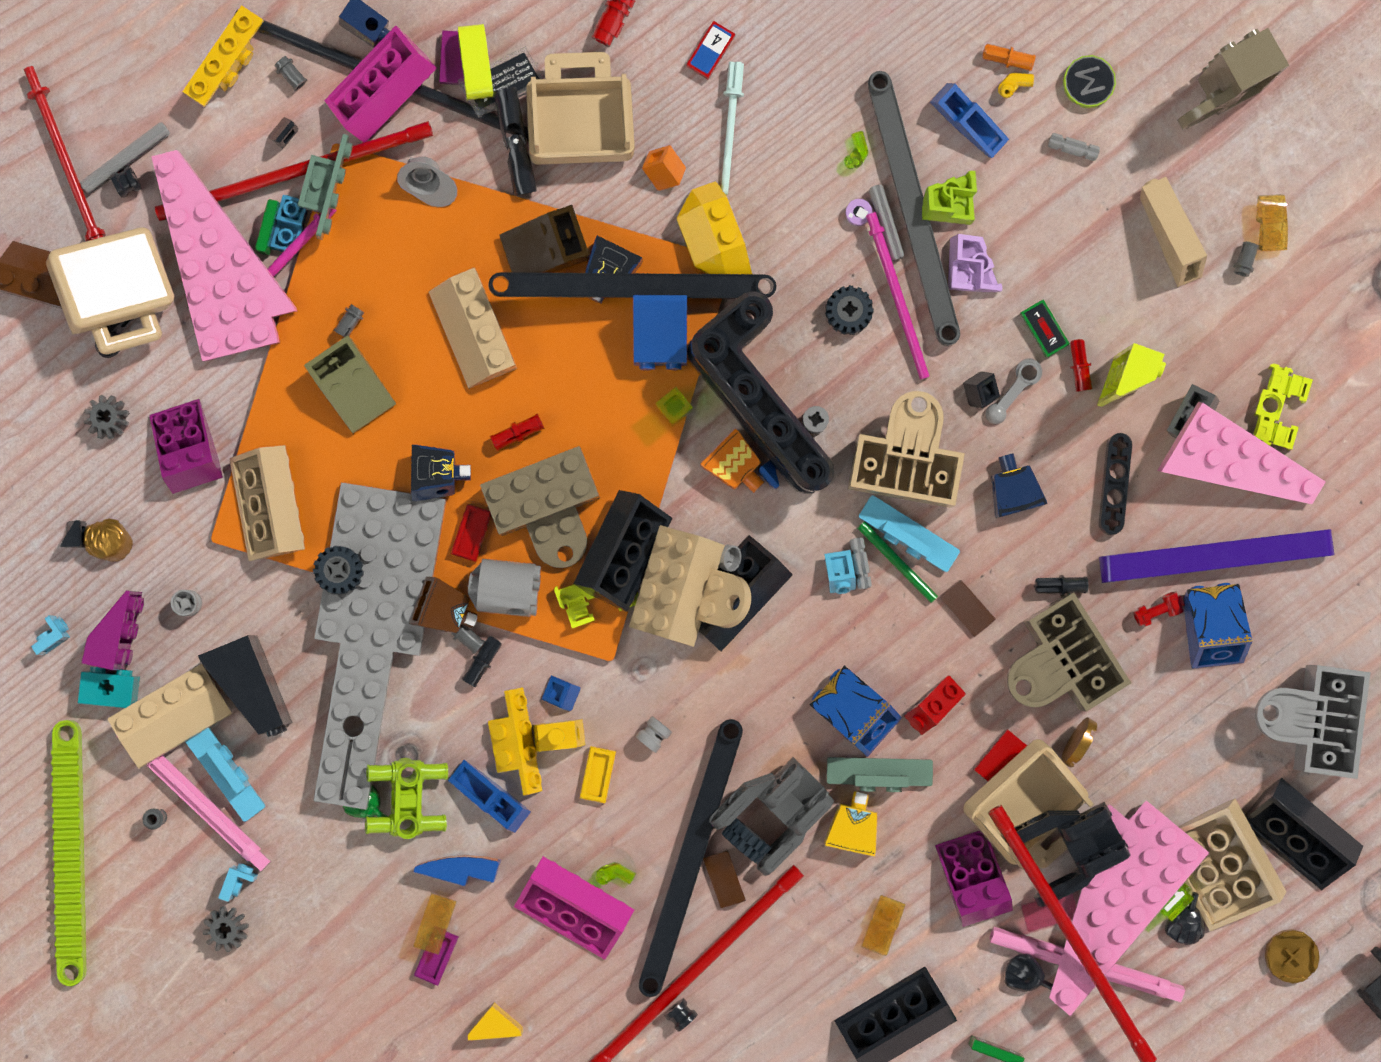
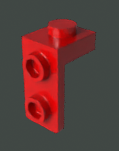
[904,675,966,735]

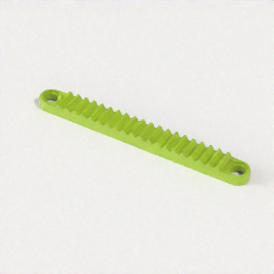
[51,720,87,986]

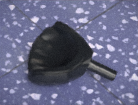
[1165,892,1205,945]
[1004,953,1053,992]

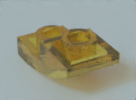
[1256,194,1288,251]
[413,893,457,955]
[861,895,906,956]

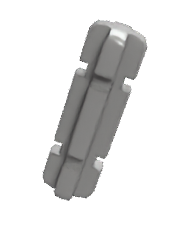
[1048,133,1100,161]
[850,537,872,589]

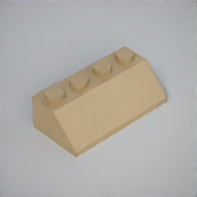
[429,267,517,389]
[229,445,305,561]
[107,664,232,769]

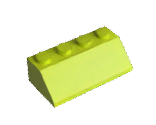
[1097,343,1166,407]

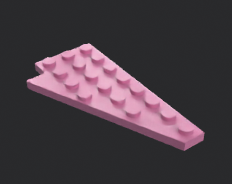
[151,150,297,362]
[1049,801,1209,1016]

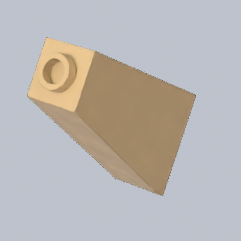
[1140,177,1207,287]

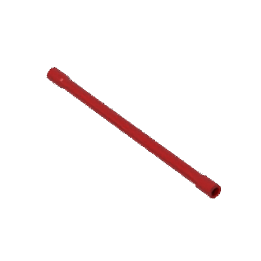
[155,121,434,221]
[988,804,1157,1062]
[589,864,804,1062]

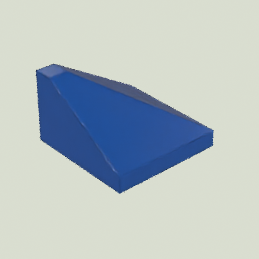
[758,460,779,490]

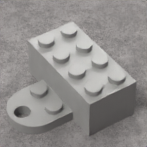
[1255,665,1371,779]

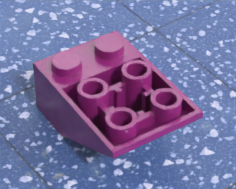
[149,399,223,494]
[82,590,144,670]
[935,830,1013,927]

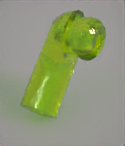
[844,131,869,169]
[595,862,636,885]

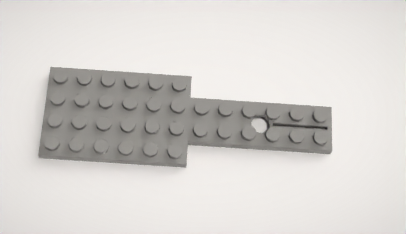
[314,482,446,810]

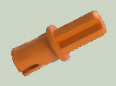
[982,44,1036,71]

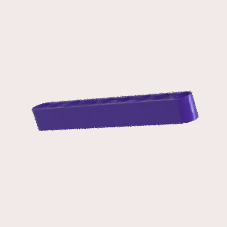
[1099,529,1335,583]

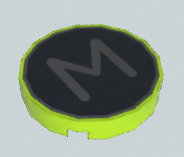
[1063,55,1116,108]

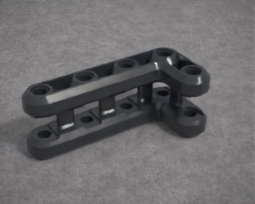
[687,292,834,494]

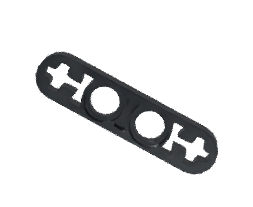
[1099,433,1132,535]

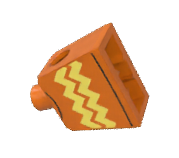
[700,428,764,493]

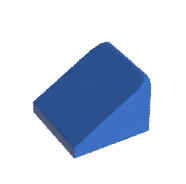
[541,675,581,711]

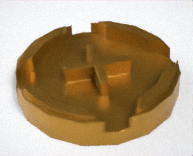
[1061,717,1097,768]
[1265,929,1320,984]

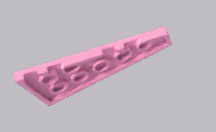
[1157,402,1325,504]

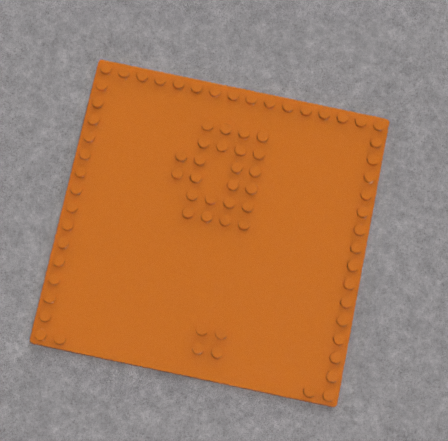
[211,143,722,661]

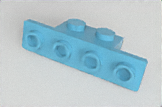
[859,495,960,572]
[185,728,266,822]

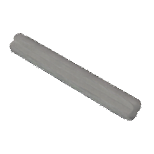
[80,122,170,194]

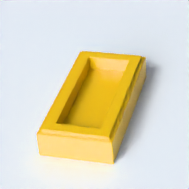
[580,746,616,803]

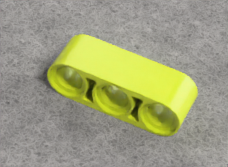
[458,24,493,100]

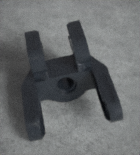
[1003,802,1131,907]

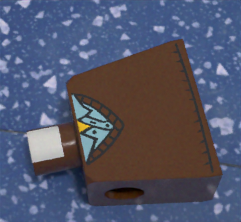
[409,576,477,633]

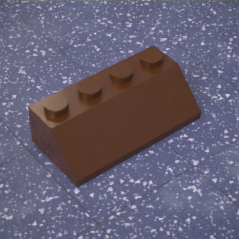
[0,241,62,309]

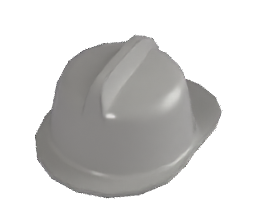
[397,157,457,207]

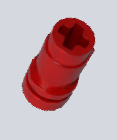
[591,0,636,47]

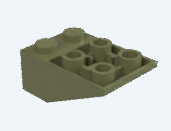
[304,335,396,433]

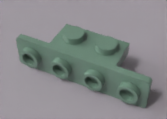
[298,134,353,240]
[827,757,933,792]

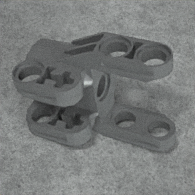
[709,757,834,876]

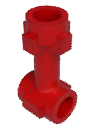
[1133,591,1185,626]

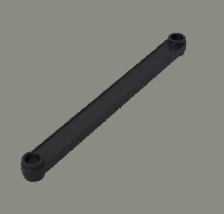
[488,272,777,299]
[639,719,743,997]

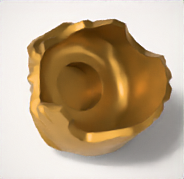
[83,518,133,562]

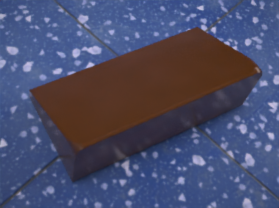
[940,580,996,637]
[703,849,746,908]

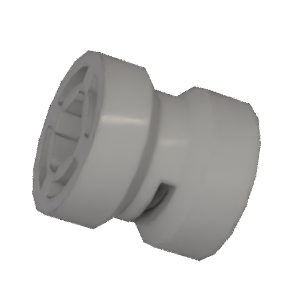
[718,543,741,572]
[171,590,202,616]
[635,716,672,753]

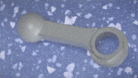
[985,358,1042,424]

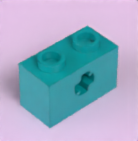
[78,667,140,708]

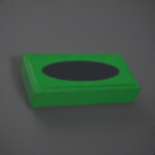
[255,199,280,256]

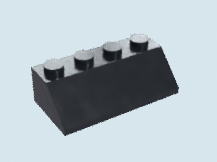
[573,490,673,612]
[699,535,793,652]
[1245,778,1363,891]
[834,967,957,1062]

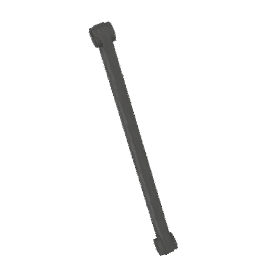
[868,71,960,346]

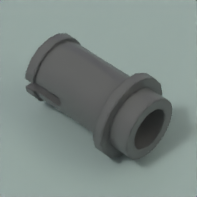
[274,56,307,91]
[1233,241,1259,277]
[334,304,364,337]
[451,625,485,654]
[142,808,167,830]

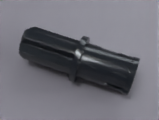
[1034,575,1089,596]
[461,636,502,688]

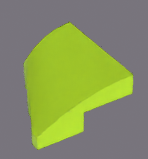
[922,170,977,225]

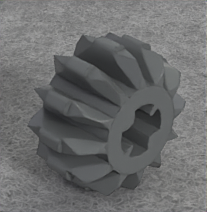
[84,395,130,440]
[203,906,249,952]

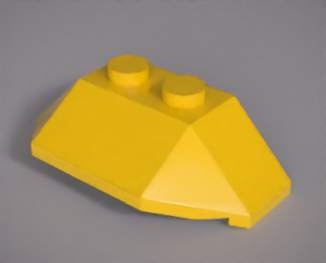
[676,181,752,274]

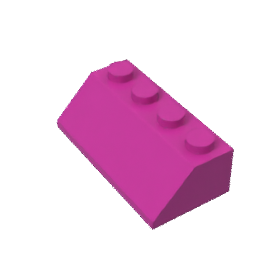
[324,25,437,143]
[514,856,635,960]

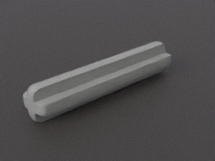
[869,185,904,261]

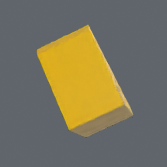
[468,1002,523,1040]

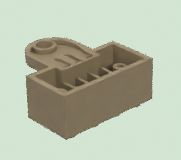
[1177,28,1289,130]
[480,446,600,568]
[1007,592,1131,712]

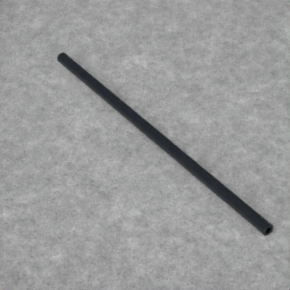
[234,10,529,142]

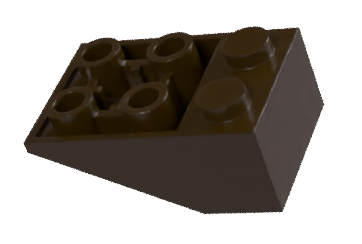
[499,205,590,273]

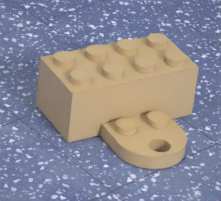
[848,391,965,508]
[629,525,751,647]

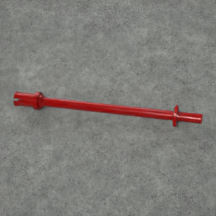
[23,66,106,241]

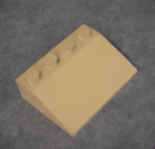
[1178,798,1287,931]

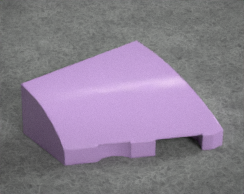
[948,234,1002,292]

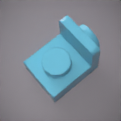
[824,550,856,594]
[31,615,70,655]
[218,863,258,902]

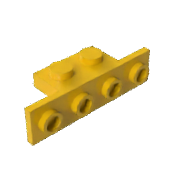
[182,5,264,107]
[488,687,542,796]

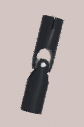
[493,87,537,196]

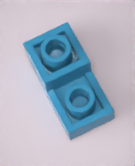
[270,195,308,256]

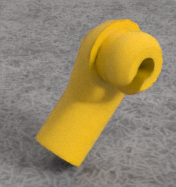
[998,73,1034,98]

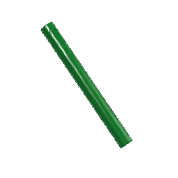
[857,521,938,603]

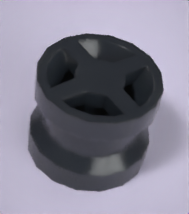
[110,166,142,198]
[664,998,698,1032]

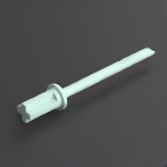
[721,62,744,195]

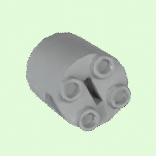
[468,559,541,617]

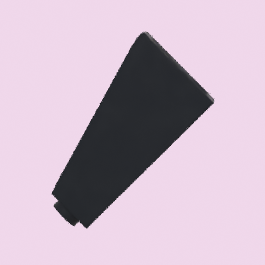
[198,635,293,737]

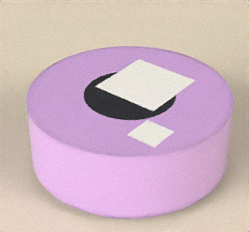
[845,199,872,226]

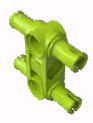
[365,758,448,839]

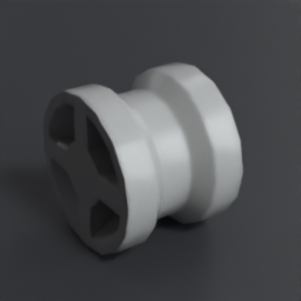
[802,406,829,434]

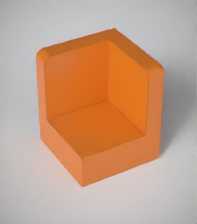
[642,145,686,191]

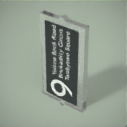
[458,46,544,118]

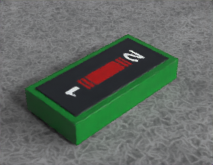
[1020,299,1070,358]
[968,1035,1025,1062]

